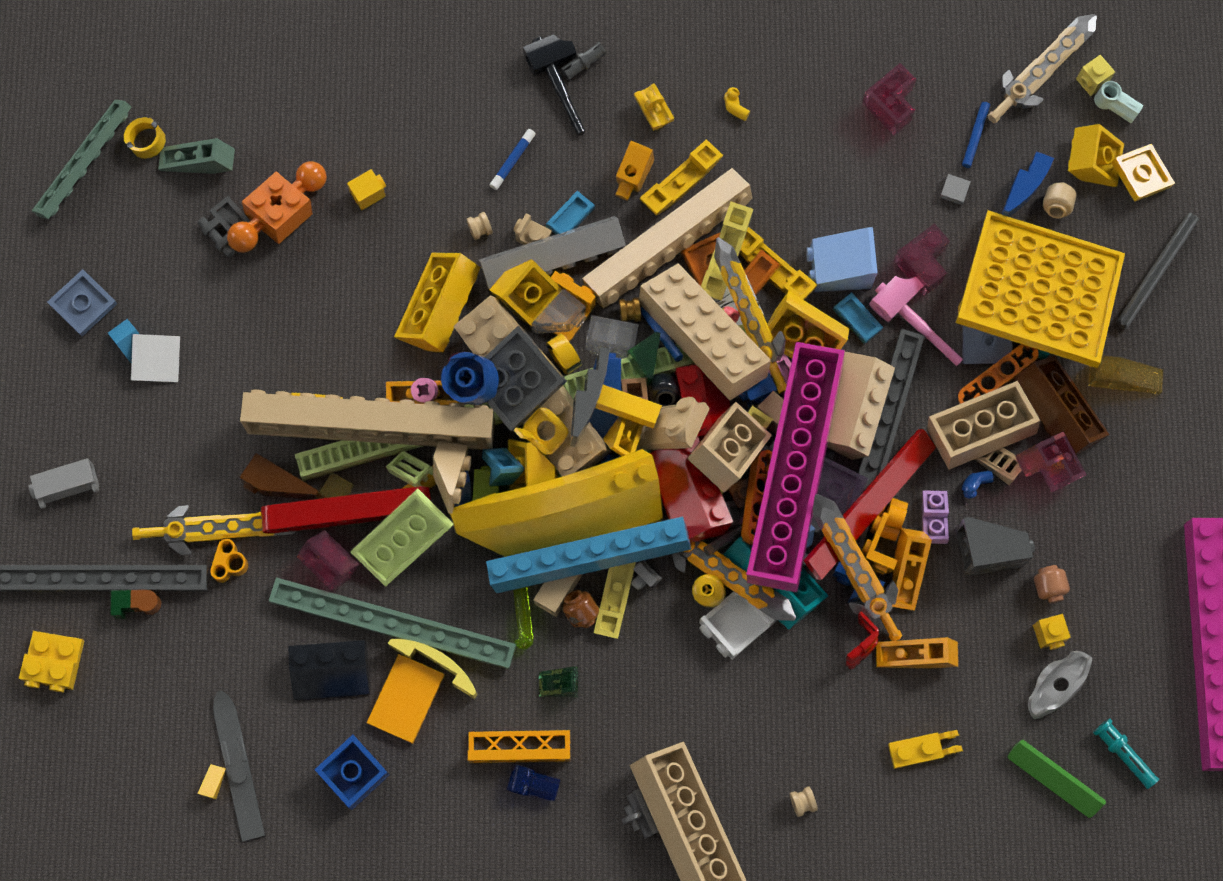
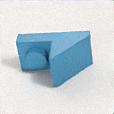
[482,448,524,486]

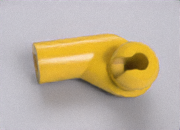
[724,87,750,121]

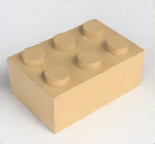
[687,402,772,492]

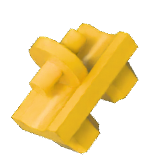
[634,83,674,131]

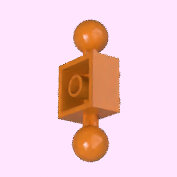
[227,161,327,253]

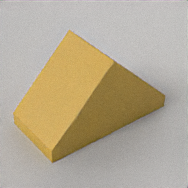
[603,417,644,456]

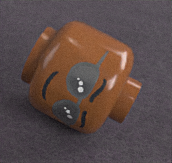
[562,590,599,628]

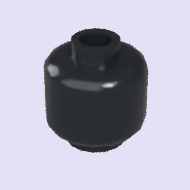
[647,373,680,407]

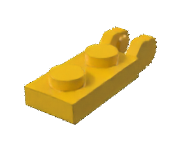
[888,730,963,769]

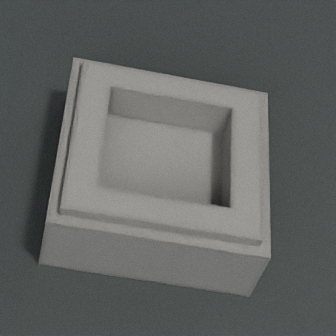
[940,174,971,205]

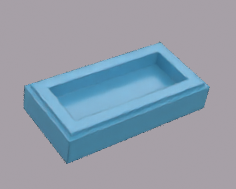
[546,191,595,235]
[833,292,883,345]

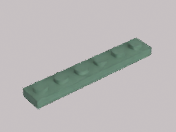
[32,99,132,219]

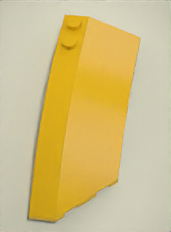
[450,449,663,557]

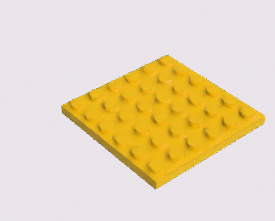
[956,210,1125,368]

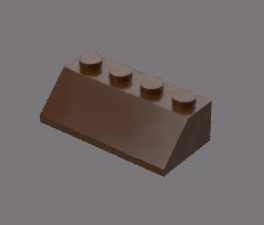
[1013,355,1110,459]

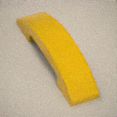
[640,139,723,216]
[739,227,817,300]

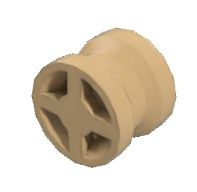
[466,212,493,240]
[790,787,818,817]

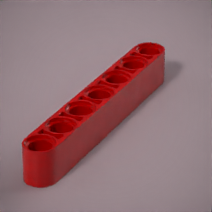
[261,486,431,534]

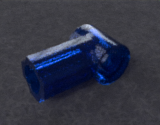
[506,765,561,802]

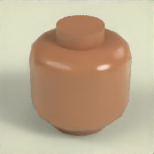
[1034,565,1070,604]

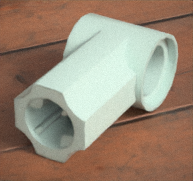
[1094,81,1144,123]

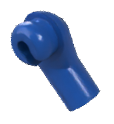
[962,470,993,499]

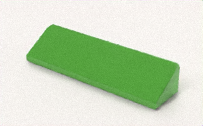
[1007,740,1106,818]

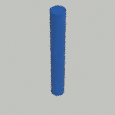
[962,102,990,168]
[640,307,684,362]

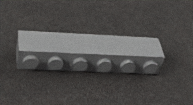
[479,216,626,289]

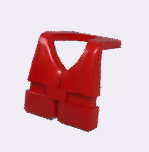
[846,611,879,669]

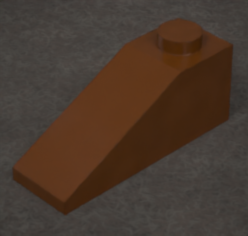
[239,453,321,500]

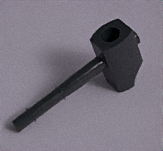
[523,34,586,136]

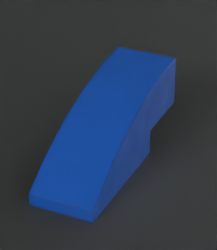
[1002,152,1054,217]

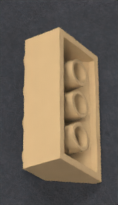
[827,352,895,460]

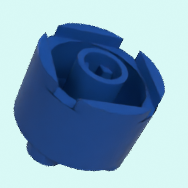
[441,352,499,405]

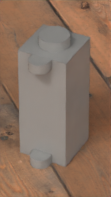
[29,458,99,509]

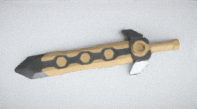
[988,14,1097,123]

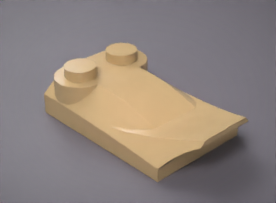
[636,397,710,451]

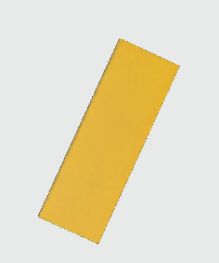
[596,385,662,429]

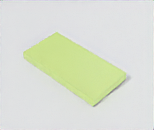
[350,489,453,587]

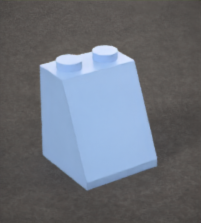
[807,227,877,292]

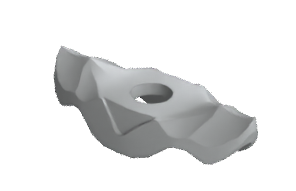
[1028,651,1092,719]

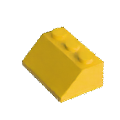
[767,291,849,358]

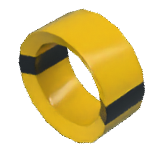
[124,117,166,159]
[546,334,582,375]

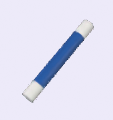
[489,129,536,190]

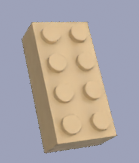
[927,381,1040,470]

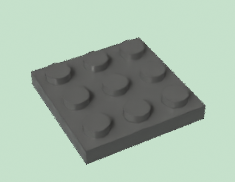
[468,326,567,432]

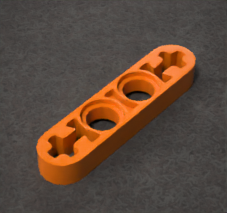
[958,344,1039,404]
[741,450,772,545]

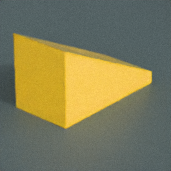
[198,764,226,800]

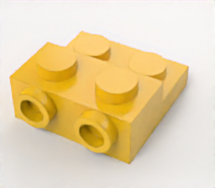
[19,631,84,693]

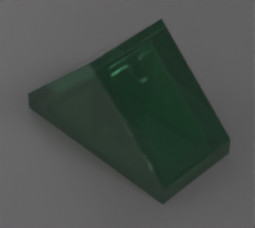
[627,332,661,385]
[539,666,578,697]

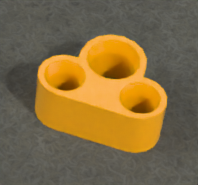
[880,498,908,542]
[210,539,248,583]

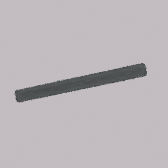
[1116,213,1199,330]

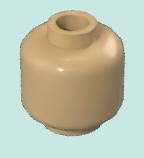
[1043,183,1076,219]

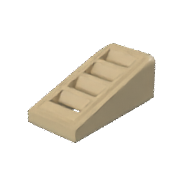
[975,448,1027,485]

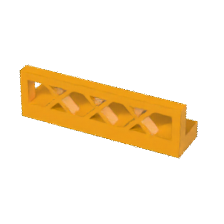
[468,730,570,763]

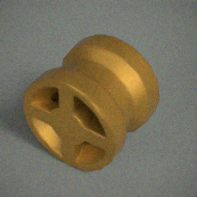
[619,297,641,323]

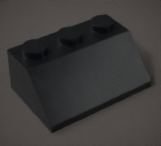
[288,640,370,701]

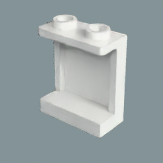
[699,592,777,660]

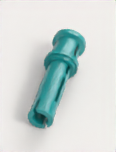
[1093,718,1159,789]

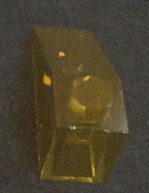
[1089,355,1163,394]

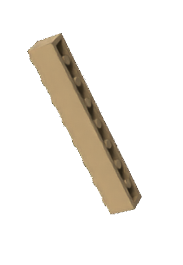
[582,168,753,309]

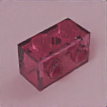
[296,530,359,591]

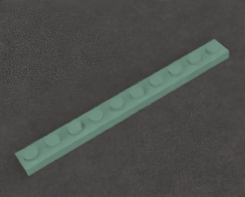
[269,577,516,669]

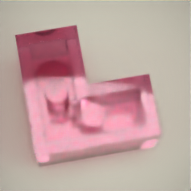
[862,63,916,135]
[894,223,950,296]
[1015,432,1087,492]

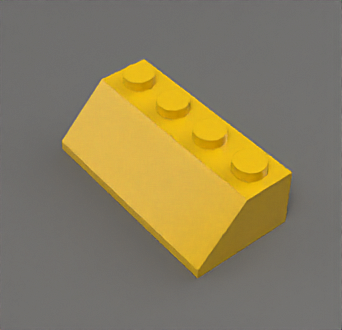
[394,253,481,352]

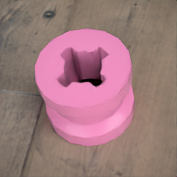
[411,378,438,403]

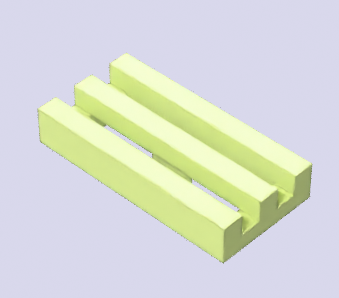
[386,451,433,487]

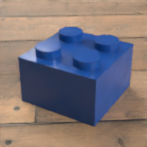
[314,735,390,810]

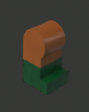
[111,590,161,619]

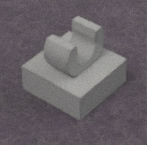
[631,561,662,590]

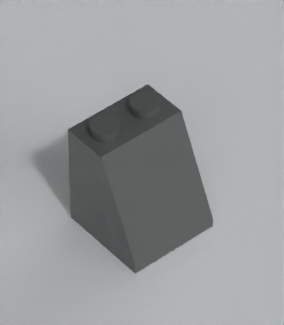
[955,517,1035,576]

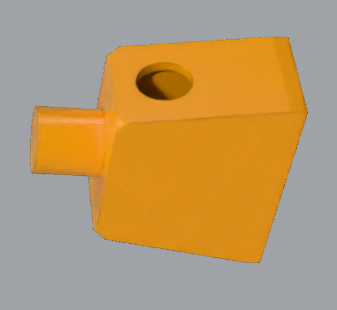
[615,141,654,201]

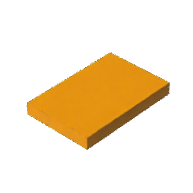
[367,654,445,744]

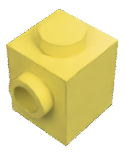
[1076,55,1115,96]

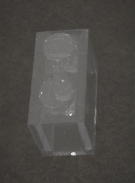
[586,315,639,359]

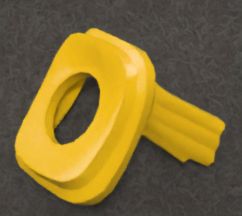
[514,407,569,455]

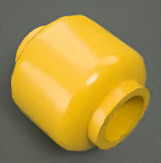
[692,574,726,607]

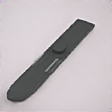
[213,691,265,842]

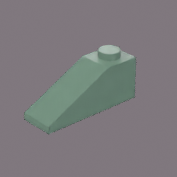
[158,138,235,174]

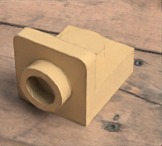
[514,213,552,245]

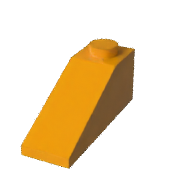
[892,528,932,611]
[876,637,958,668]

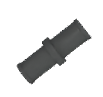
[560,42,607,81]

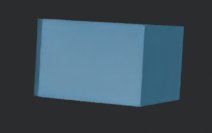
[108,319,139,364]

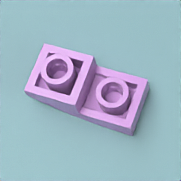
[922,491,949,544]

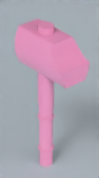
[869,276,963,366]

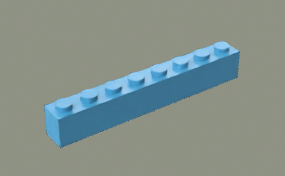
[486,517,691,593]

